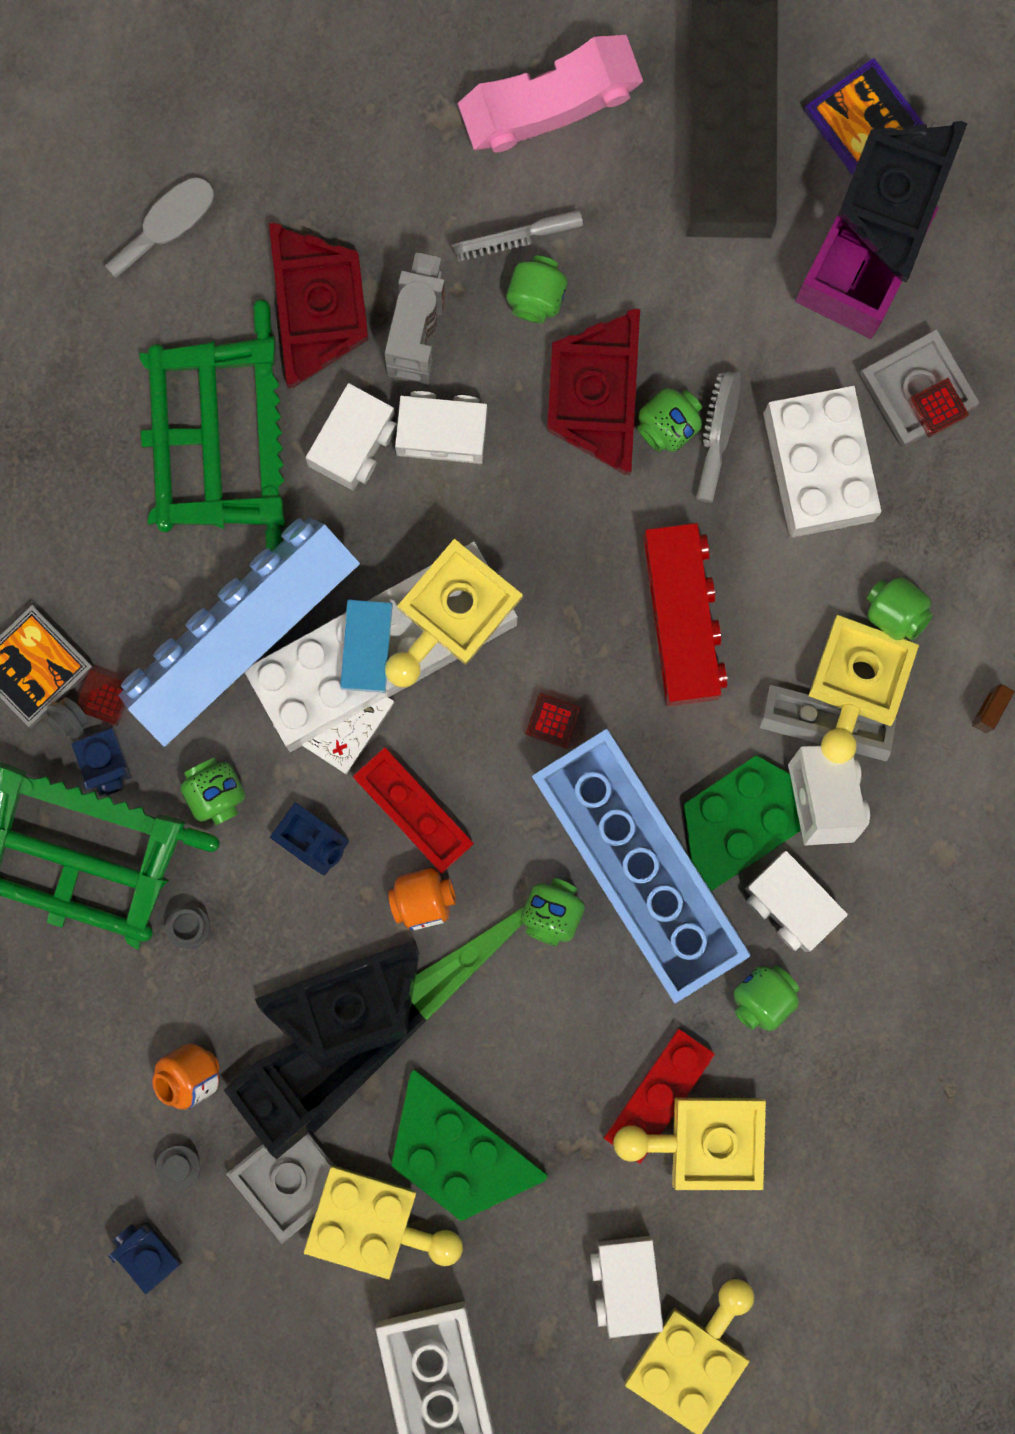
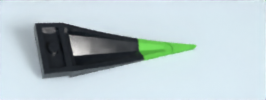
[224,907,524,1159]

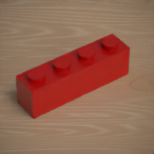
[643,523,727,707]

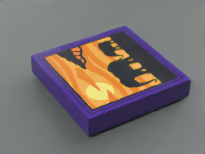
[804,58,924,175]

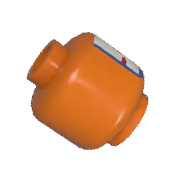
[388,868,456,930]
[152,1043,219,1110]

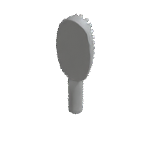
[104,178,214,279]
[451,209,583,261]
[696,371,741,503]

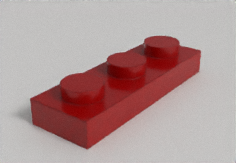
[353,747,474,874]
[603,1029,715,1164]

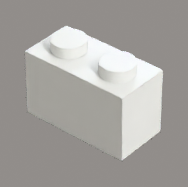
[306,383,398,491]
[395,391,487,464]
[788,746,870,846]
[744,851,848,952]
[590,1236,663,1338]

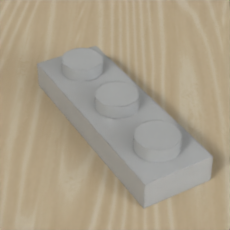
[760,685,897,762]

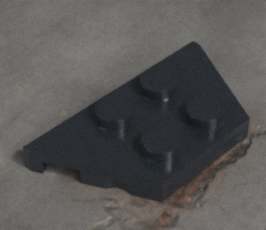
[838,121,968,283]
[255,940,420,1068]

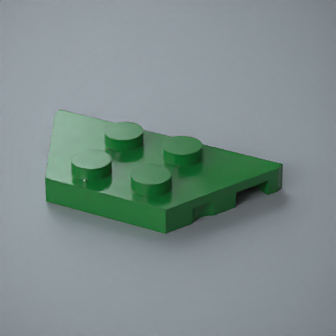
[683,755,801,892]
[391,1069,548,1221]

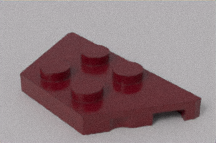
[269,223,369,388]
[547,308,640,475]

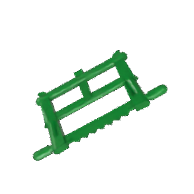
[139,299,285,551]
[0,763,220,950]

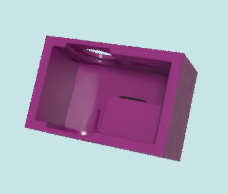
[795,206,939,340]

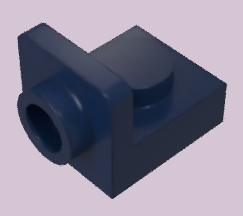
[71,728,132,797]
[269,802,349,876]
[108,1222,182,1295]

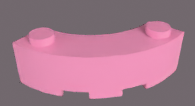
[458,35,643,153]

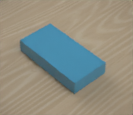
[340,600,393,693]

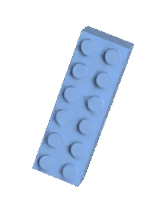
[118,517,360,747]
[532,729,751,1003]

